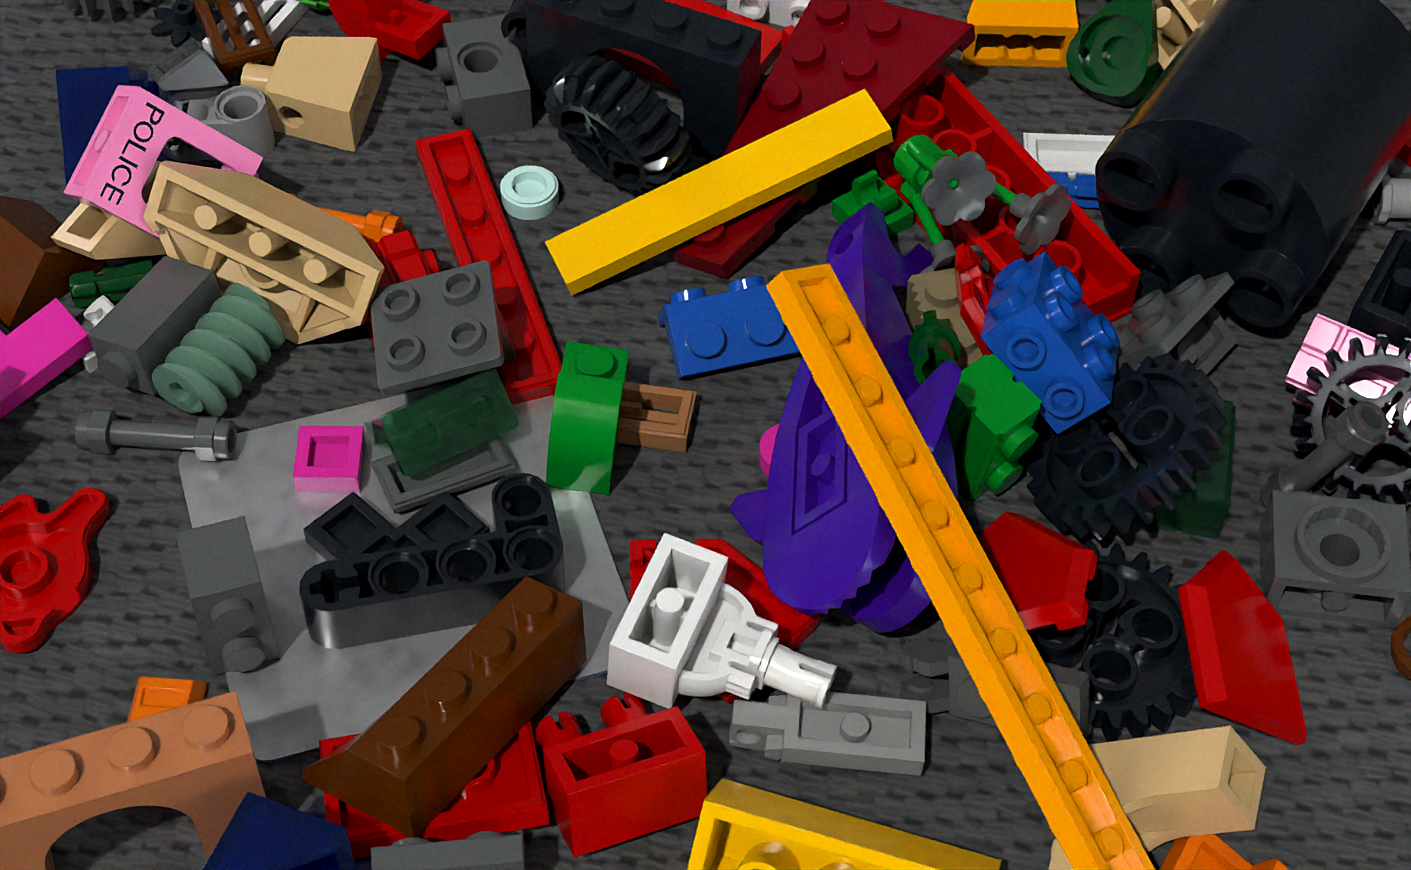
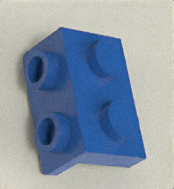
[657,276,800,380]

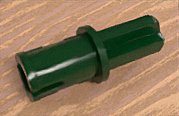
[908,310,960,385]

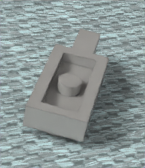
[729,692,926,776]

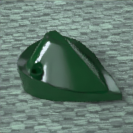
[1066,0,1159,105]

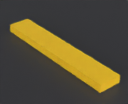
[545,89,893,296]

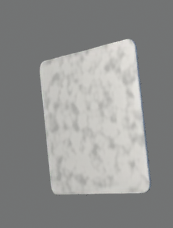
[178,372,629,763]

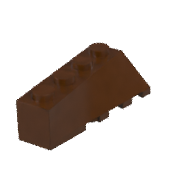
[301,576,587,838]

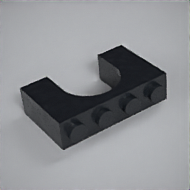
[524,0,762,160]

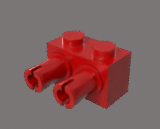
[535,692,707,858]

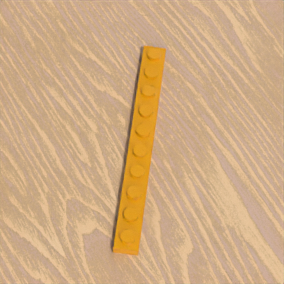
[766,263,1155,870]

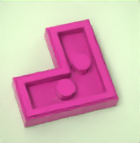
[0,298,93,420]

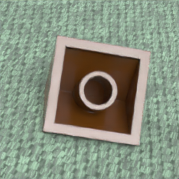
[0,196,108,332]

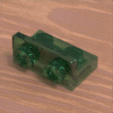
[364,368,519,476]

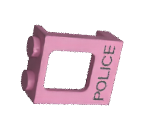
[63,85,263,241]

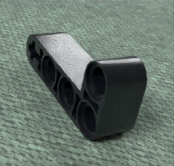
[299,473,565,649]

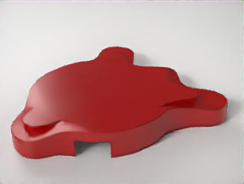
[0,487,111,654]

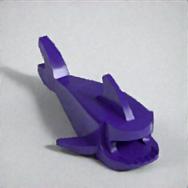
[730,202,961,633]

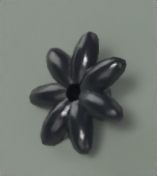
[151,0,222,47]

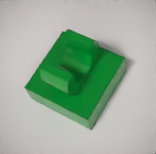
[831,169,915,238]

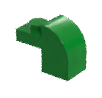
[546,341,629,495]

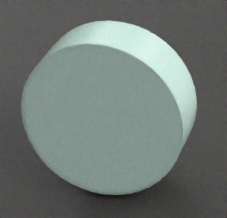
[500,165,559,220]

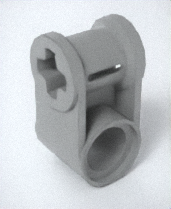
[161,85,276,162]

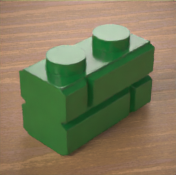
[946,354,1042,500]

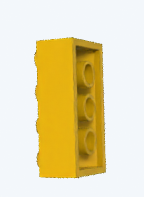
[687,778,1002,870]

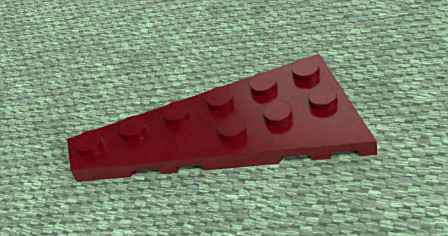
[670,0,976,278]

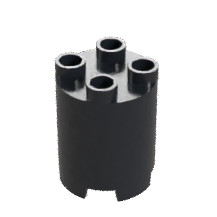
[1095,0,1411,328]

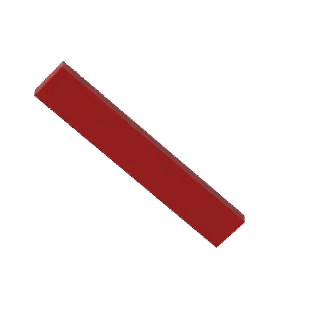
[415,128,562,406]

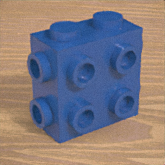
[980,252,1120,434]

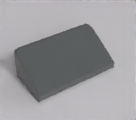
[147,40,229,91]

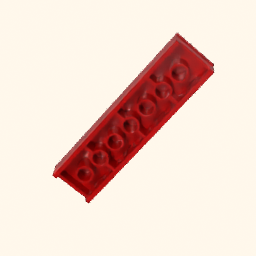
[781,0,1141,323]

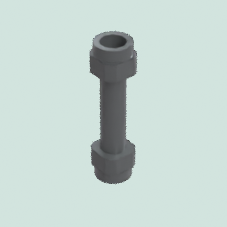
[75,409,237,461]

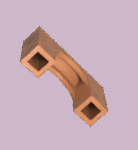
[0,691,277,870]

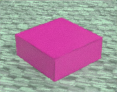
[292,426,366,493]

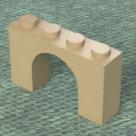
[1048,726,1266,870]

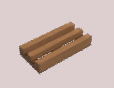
[617,382,697,453]

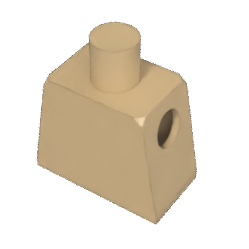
[241,36,382,152]

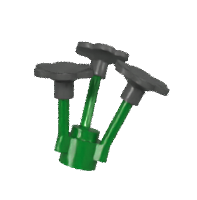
[893,134,1071,274]

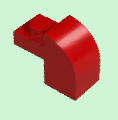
[328,0,452,61]

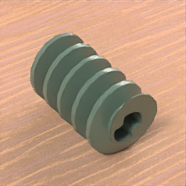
[151,283,286,417]

